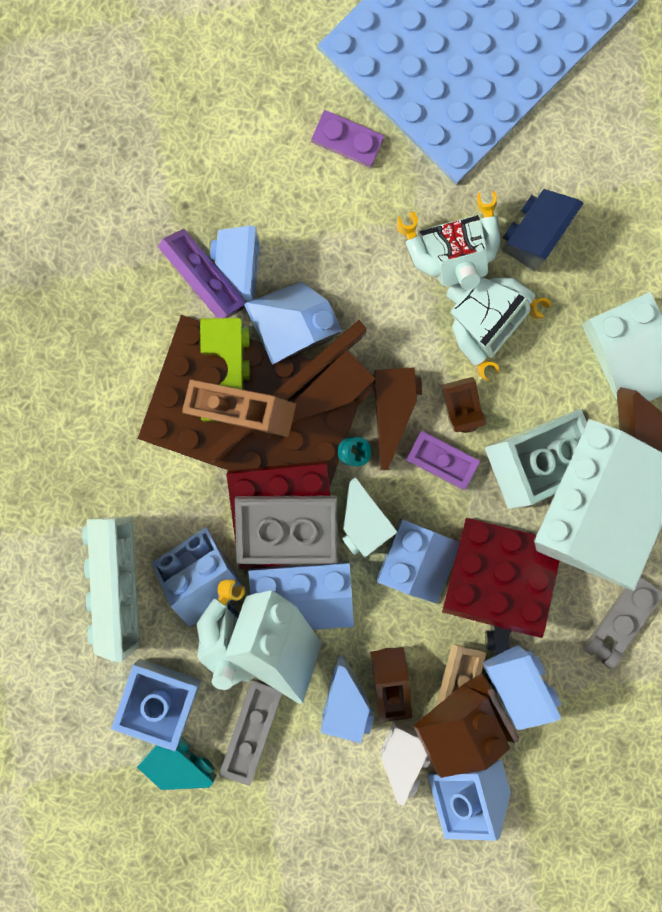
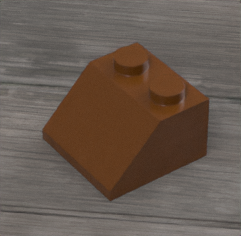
[413,685,511,778]

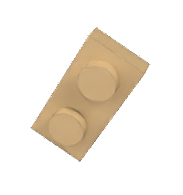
[436,643,487,706]

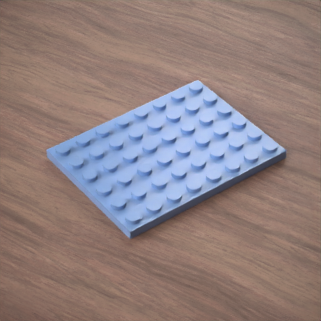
[318,0,640,185]

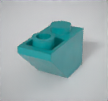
[137,736,217,790]

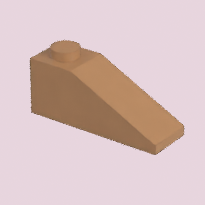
[182,380,296,437]

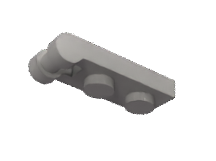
[583,577,662,669]

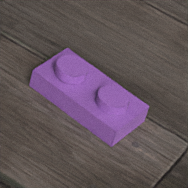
[311,110,384,168]
[406,431,480,490]

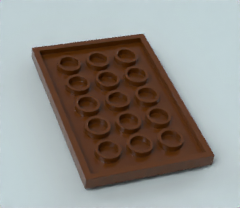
[137,315,359,486]

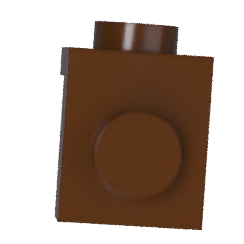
[441,377,487,433]

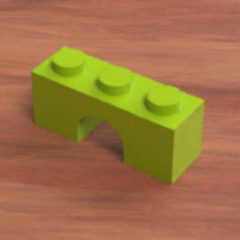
[200,318,250,422]

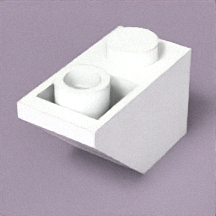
[380,721,431,806]

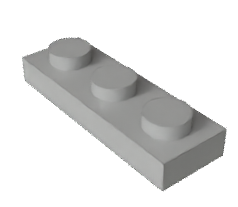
[219,679,282,786]

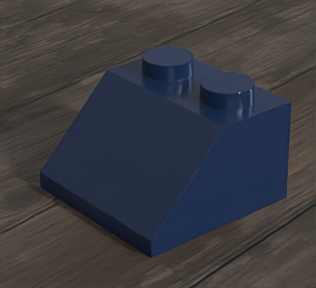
[502,189,584,271]

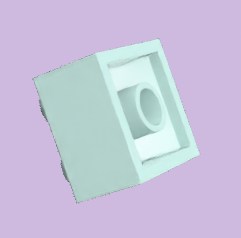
[342,477,397,557]

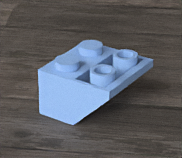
[152,527,243,627]
[482,645,562,730]

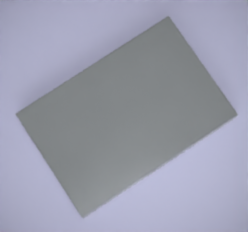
[235,496,338,564]

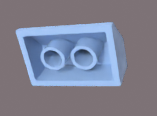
[248,561,354,630]

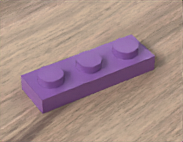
[157,229,246,318]

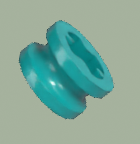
[338,437,371,467]

